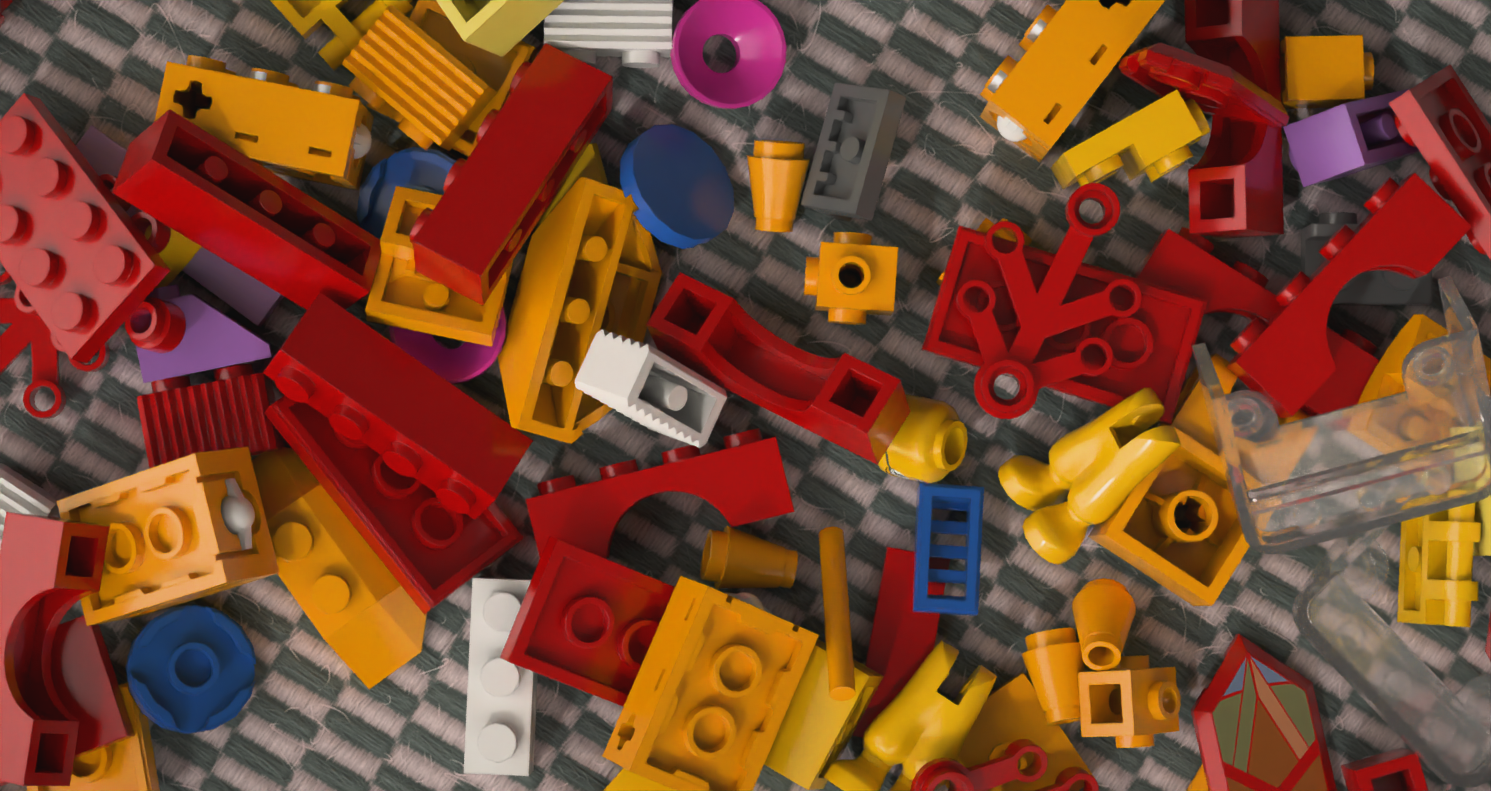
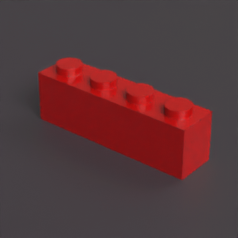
[409,43,613,305]
[112,109,381,310]
[263,292,533,520]

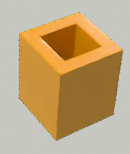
[1280,35,1374,109]

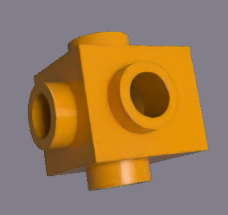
[804,232,898,325]
[1078,655,1181,748]

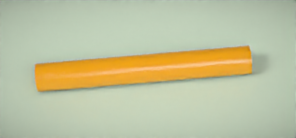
[818,526,856,701]

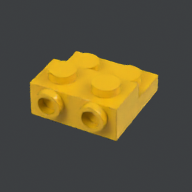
[1051,89,1210,190]

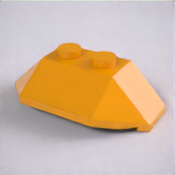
[498,177,662,444]
[252,447,427,689]

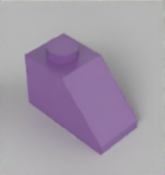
[1283,89,1420,187]
[136,284,274,383]

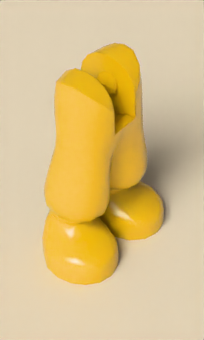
[998,388,1181,565]
[822,640,997,791]

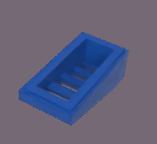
[913,483,984,616]

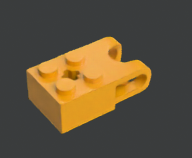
[1088,353,1318,606]

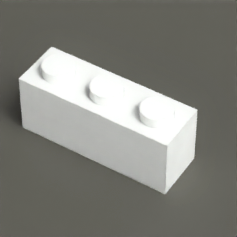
[464,577,538,776]

